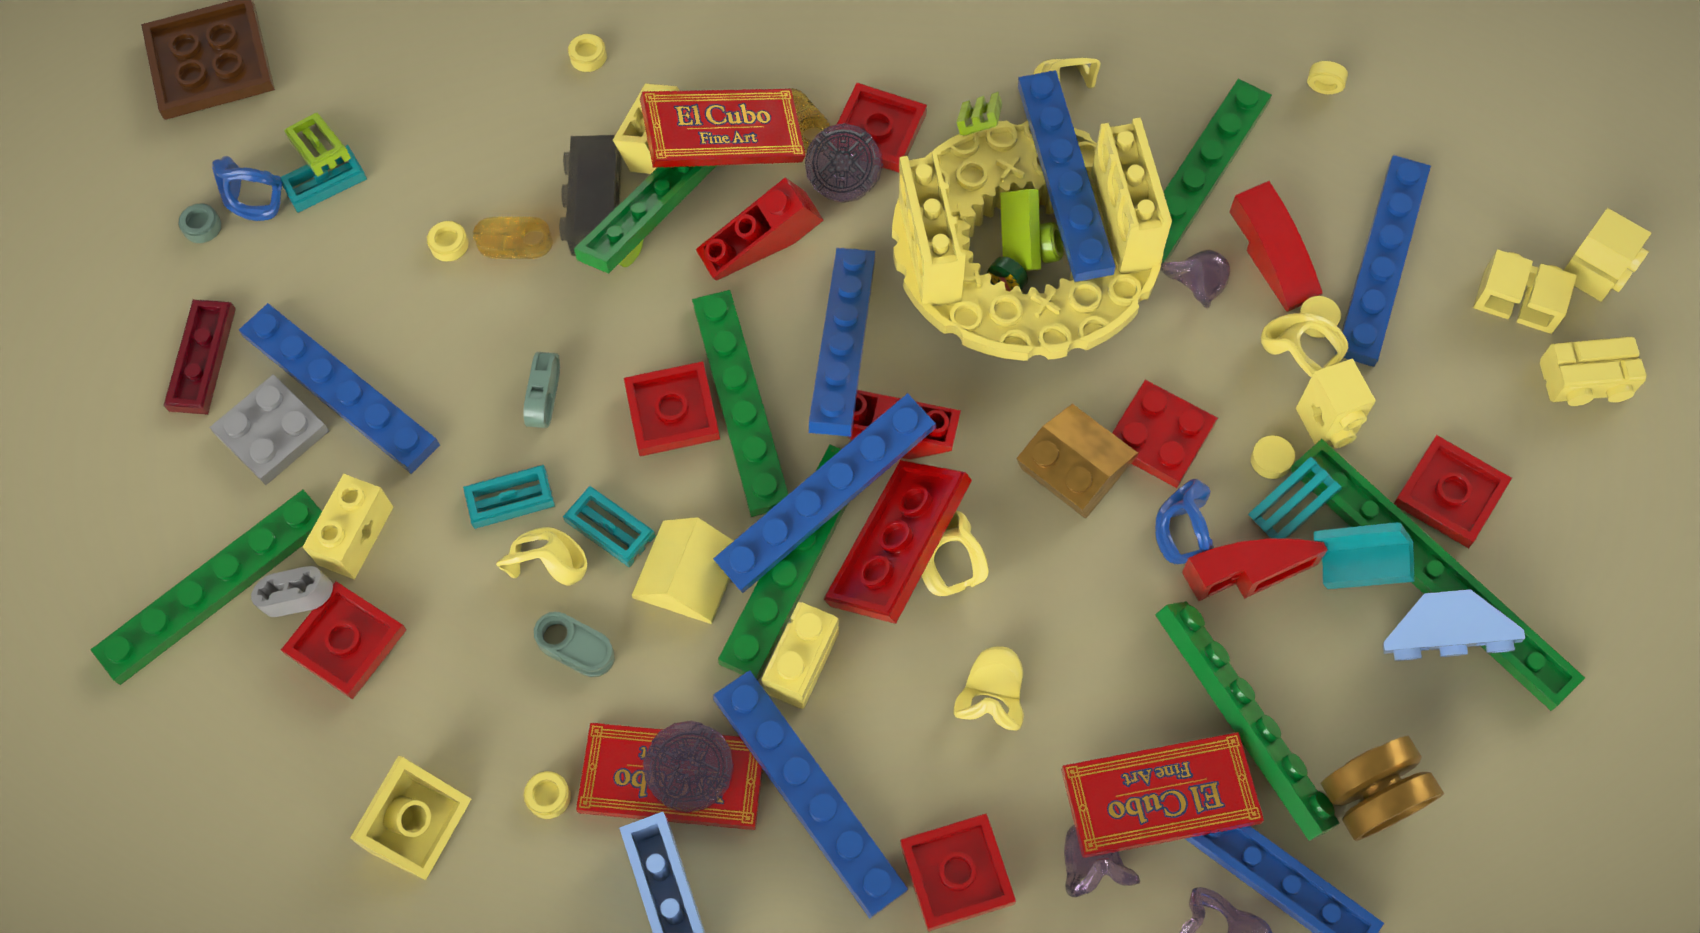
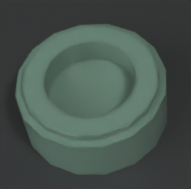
[178,203,222,243]

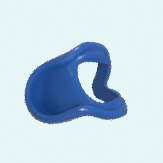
[212,156,282,221]
[1155,479,1214,565]

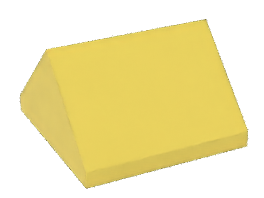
[632,517,733,624]
[350,756,472,880]

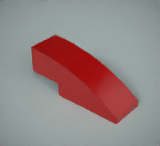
[1229,181,1323,312]
[1182,538,1328,601]

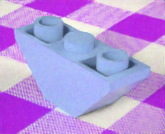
[1383,589,1525,661]

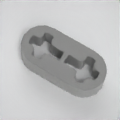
[251,566,333,617]

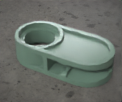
[523,352,560,428]
[534,612,615,677]

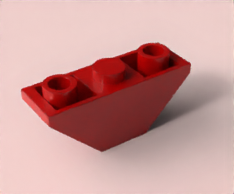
[846,390,961,460]

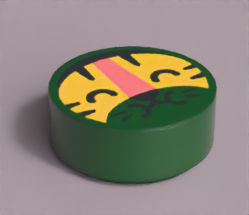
[987,257,1028,292]

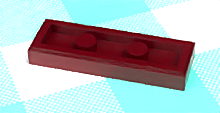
[163,299,236,415]

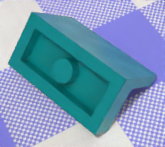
[1314,522,1414,589]

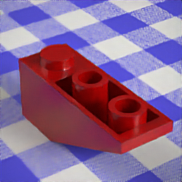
[696,177,824,281]

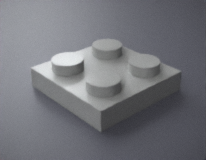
[209,374,329,485]

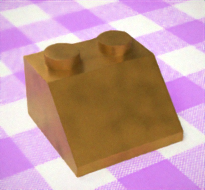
[1016,403,1138,519]

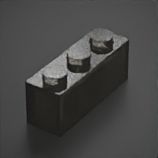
[559,135,622,256]

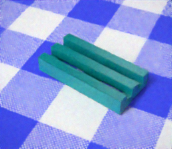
[281,145,367,213]
[1248,457,1342,539]
[463,465,556,529]
[563,486,656,568]

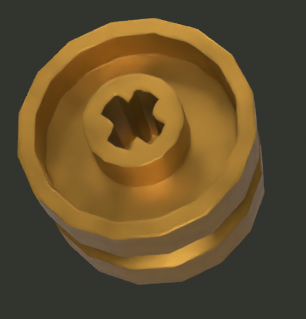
[1320,735,1444,841]

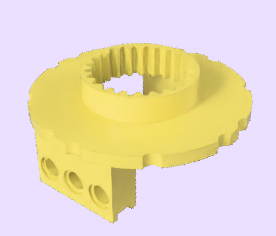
[892,118,1172,361]

